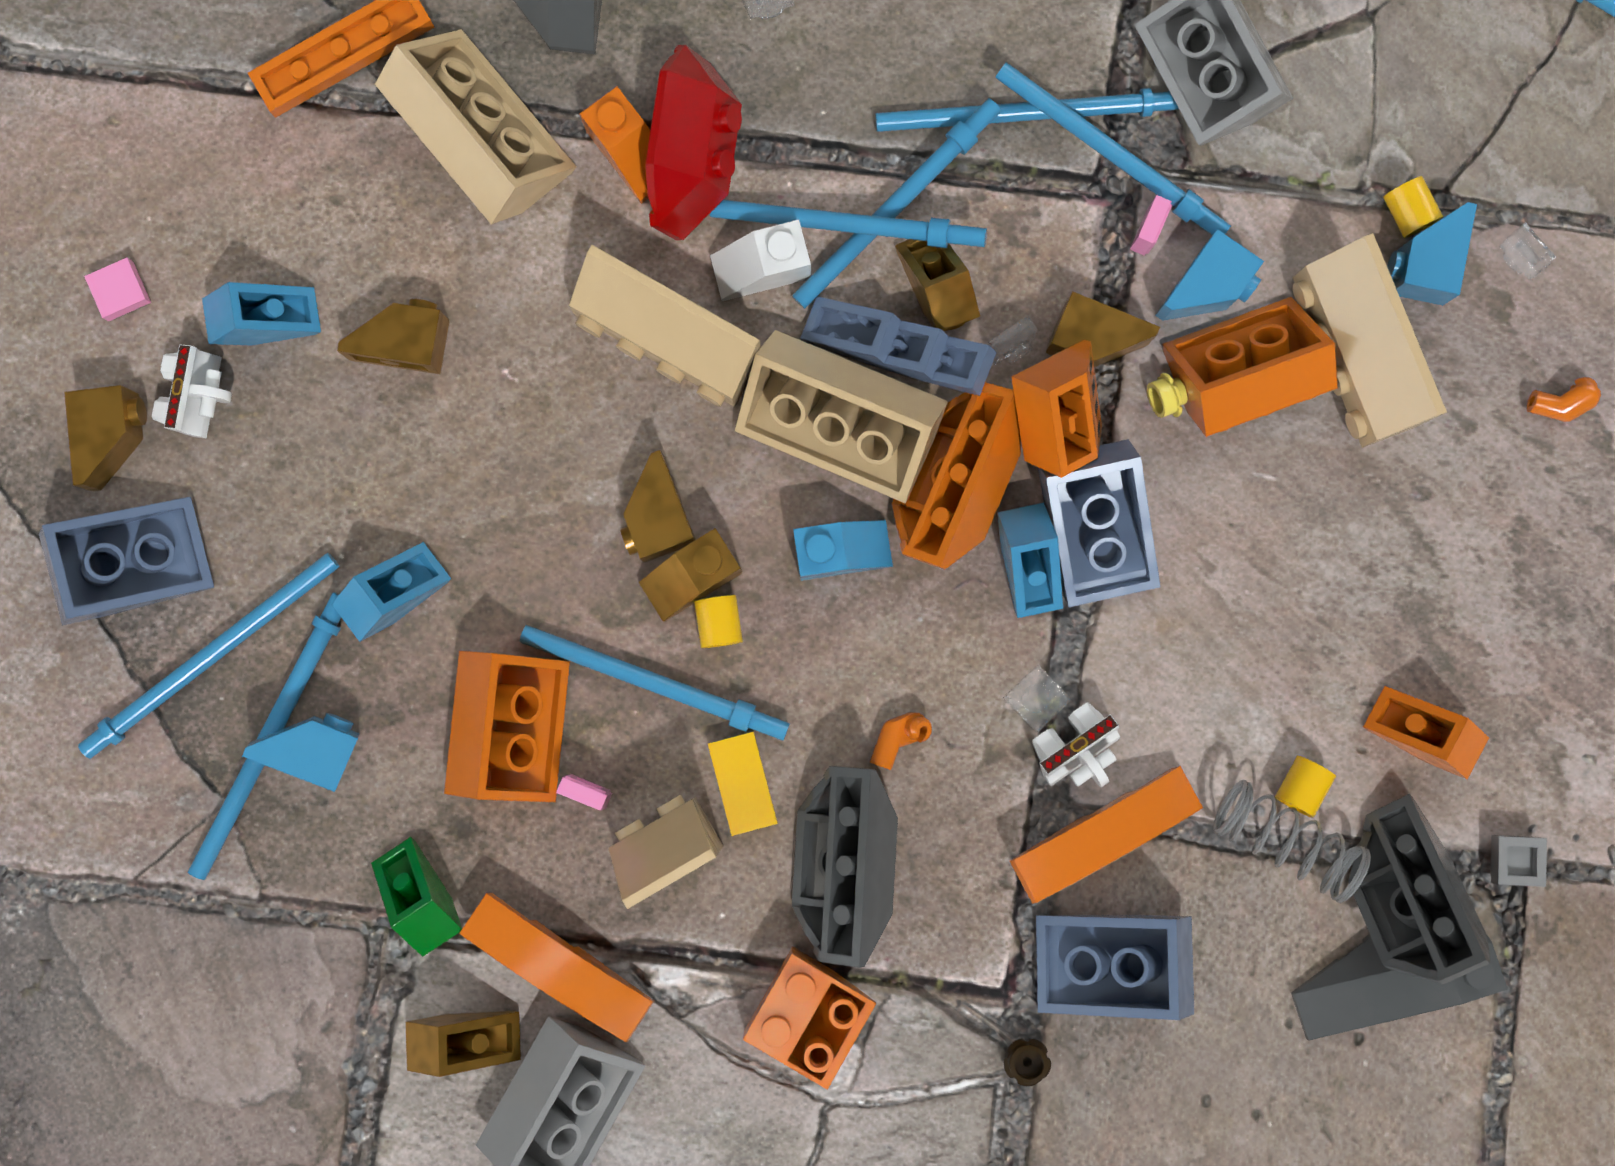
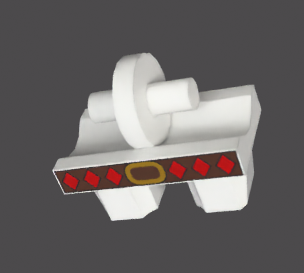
[152,345,232,438]
[1032,702,1120,787]

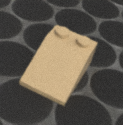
[609,795,723,909]

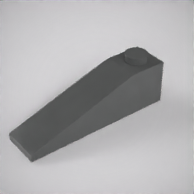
[1291,934,1508,1040]

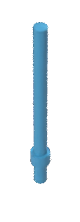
[995,62,1231,235]
[792,98,1001,309]
[709,200,987,248]
[520,625,790,741]

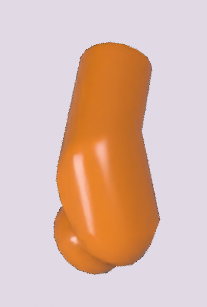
[1527,377,1601,422]
[870,712,932,770]

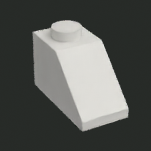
[710,220,811,301]

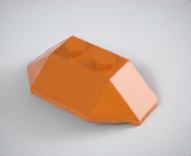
[892,382,1021,570]

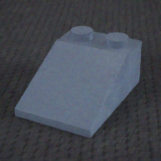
[1038,439,1161,607]
[39,497,214,626]
[1036,915,1194,1020]

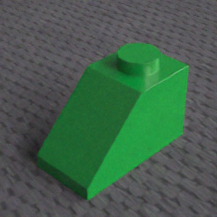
[371,837,463,957]

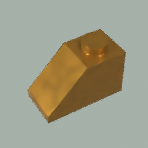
[895,239,981,331]
[1045,291,1160,367]
[337,299,450,374]
[64,385,147,491]
[620,450,695,563]
[639,528,743,622]
[405,1011,521,1077]

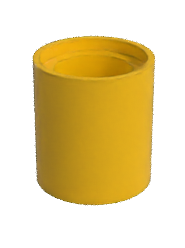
[1383,176,1444,238]
[694,595,743,648]
[1275,755,1336,818]

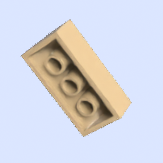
[375,29,577,224]
[1293,233,1447,448]
[569,245,761,407]
[735,330,948,503]

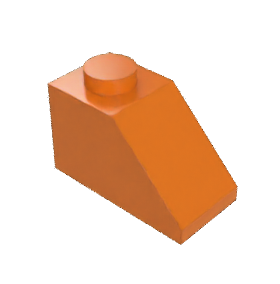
[580,86,650,204]
[1363,686,1489,780]

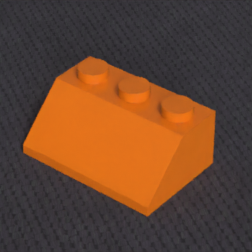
[1162,297,1338,437]
[444,651,570,802]

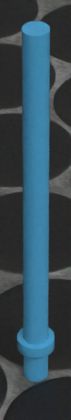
[875,88,1179,132]
[78,553,340,759]
[188,592,341,880]

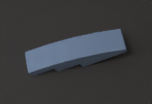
[800,296,997,396]

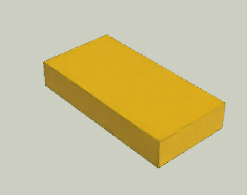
[708,732,778,836]

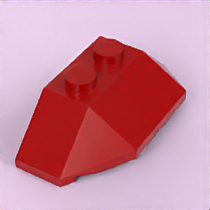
[645,45,742,240]

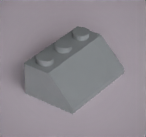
[1134,0,1294,146]
[476,1016,646,1166]

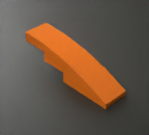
[1010,766,1203,904]
[459,893,654,1042]

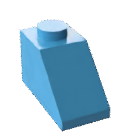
[1387,202,1477,306]
[1155,229,1264,321]
[202,282,321,346]
[997,503,1063,618]
[793,520,893,581]
[331,542,451,642]
[242,713,359,792]

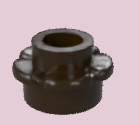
[1003,1038,1051,1087]

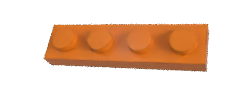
[248,0,435,118]

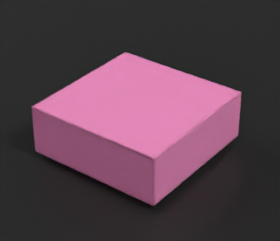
[1130,195,1172,256]
[84,258,151,321]
[556,774,612,811]

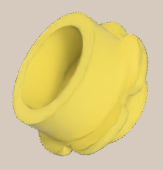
[1147,373,1188,418]

